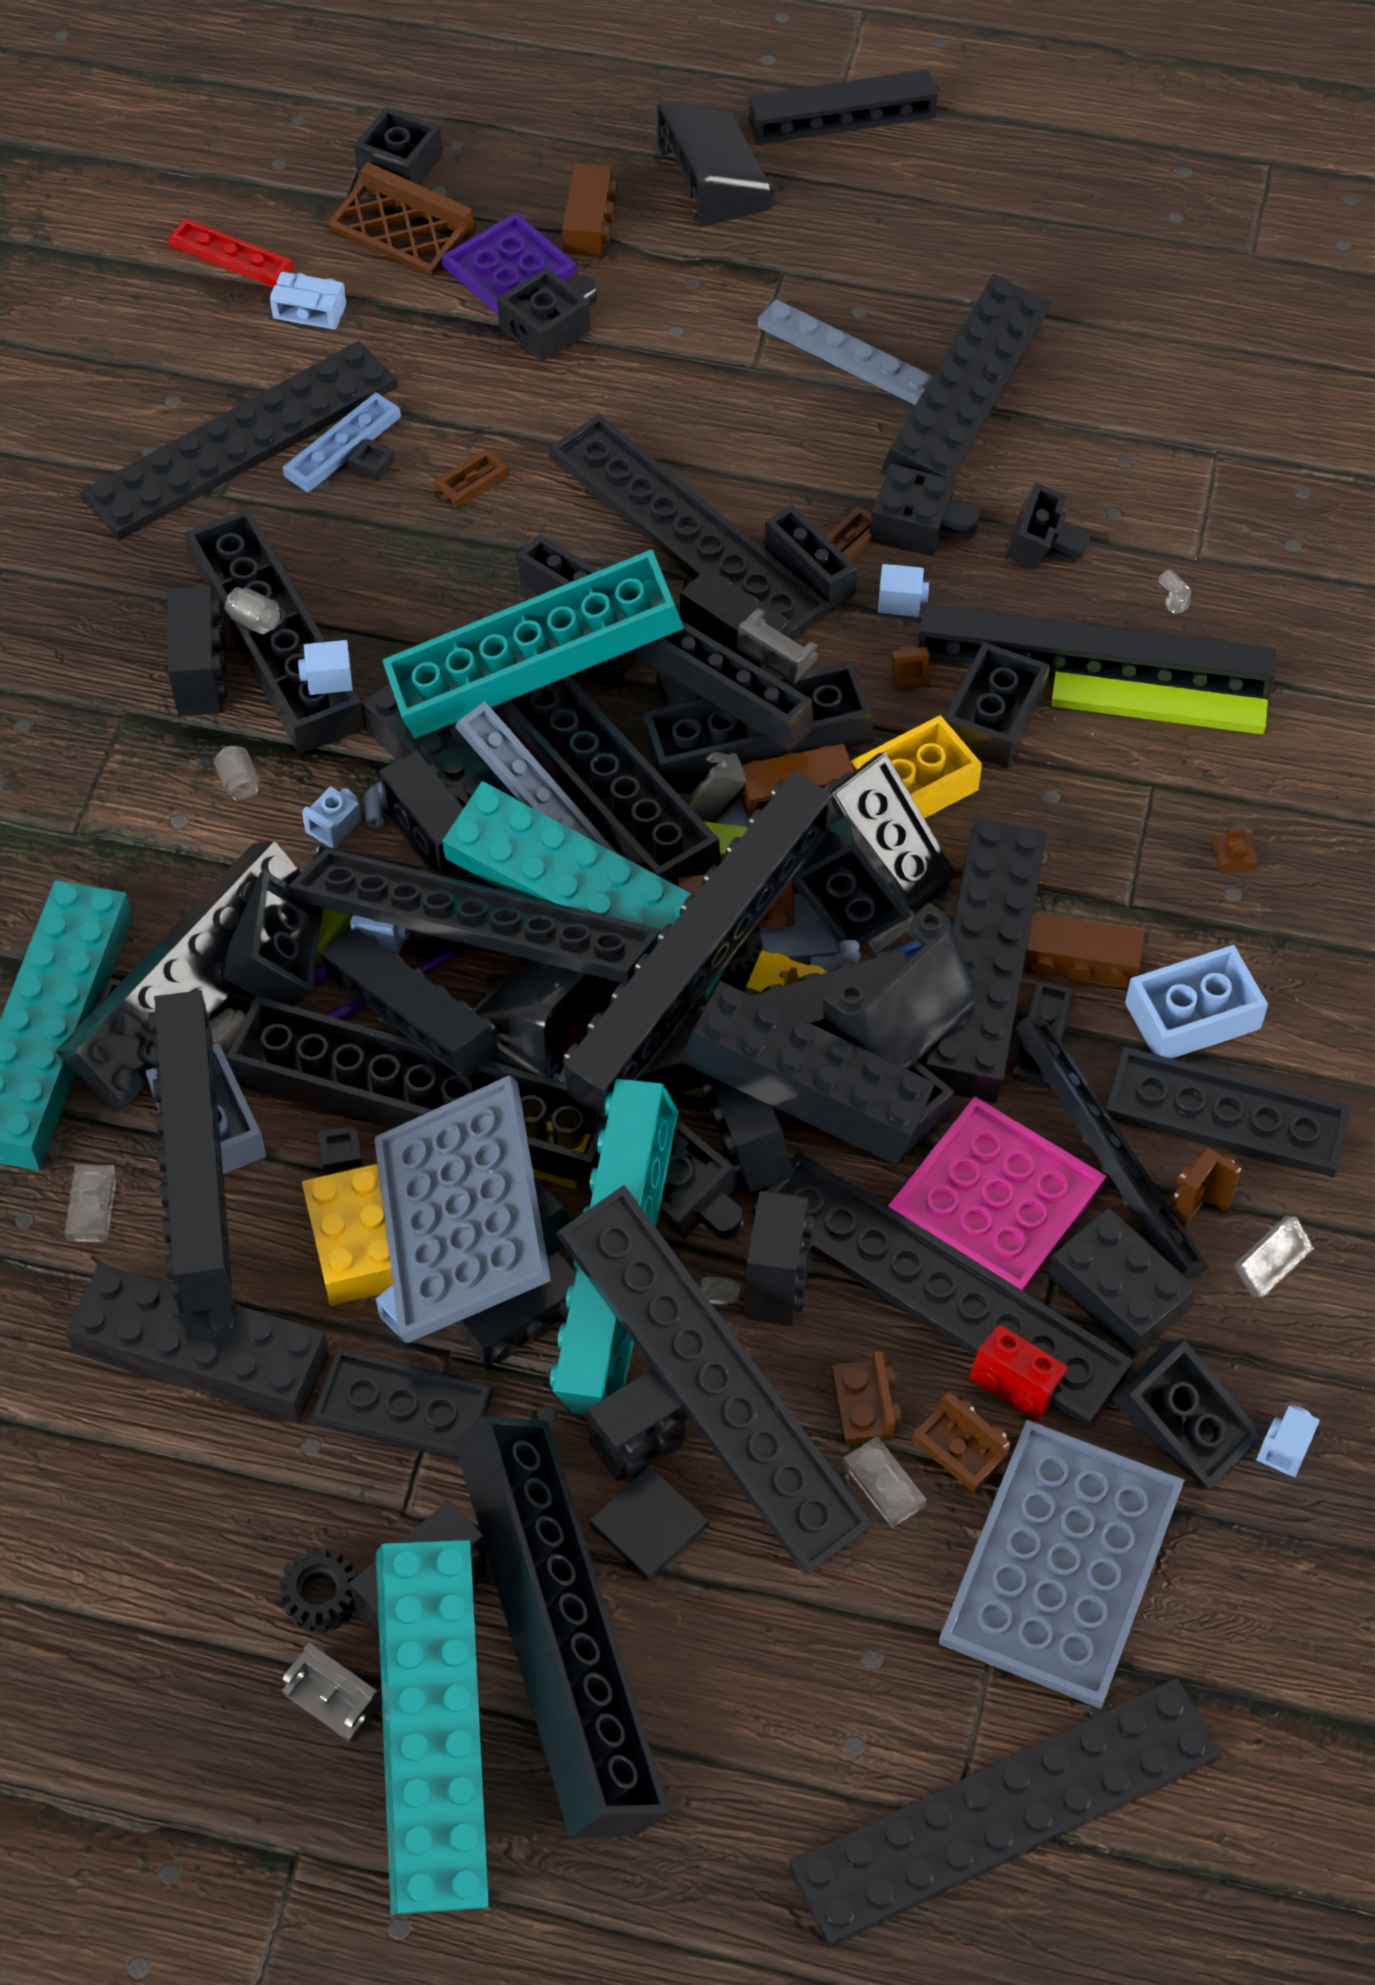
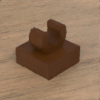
[891,645,929,689]
[1212,828,1257,873]

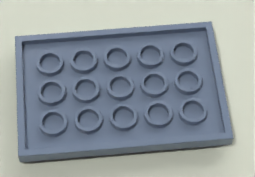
[374,1075,551,1343]
[938,1420,1184,1709]

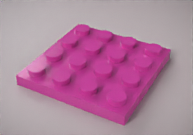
[888,1097,1107,1292]

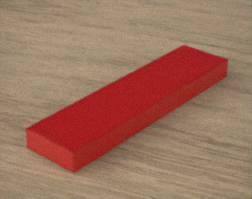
[168,218,294,287]

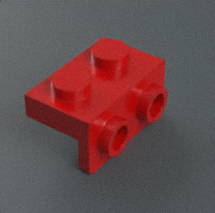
[969,1325,1068,1421]

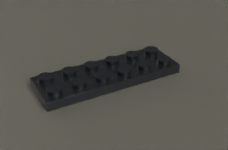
[1106,1046,1351,1178]

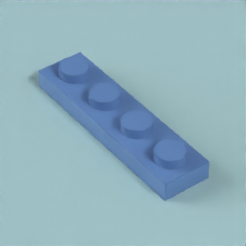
[282,393,401,493]

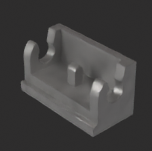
[736,608,818,684]
[677,752,747,822]
[282,1642,380,1743]

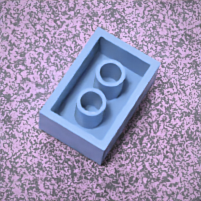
[1125,945,1268,1059]

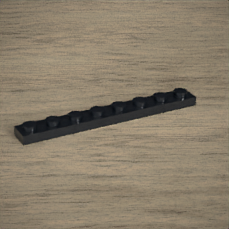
[1014,1018,1209,1278]

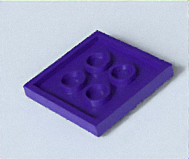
[441,213,577,315]

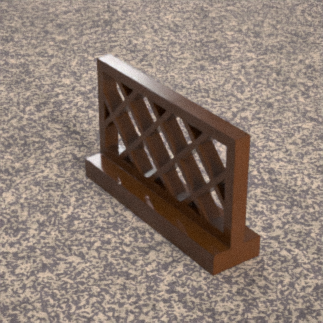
[327,162,476,276]

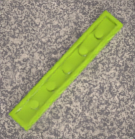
[1051,672,1268,735]

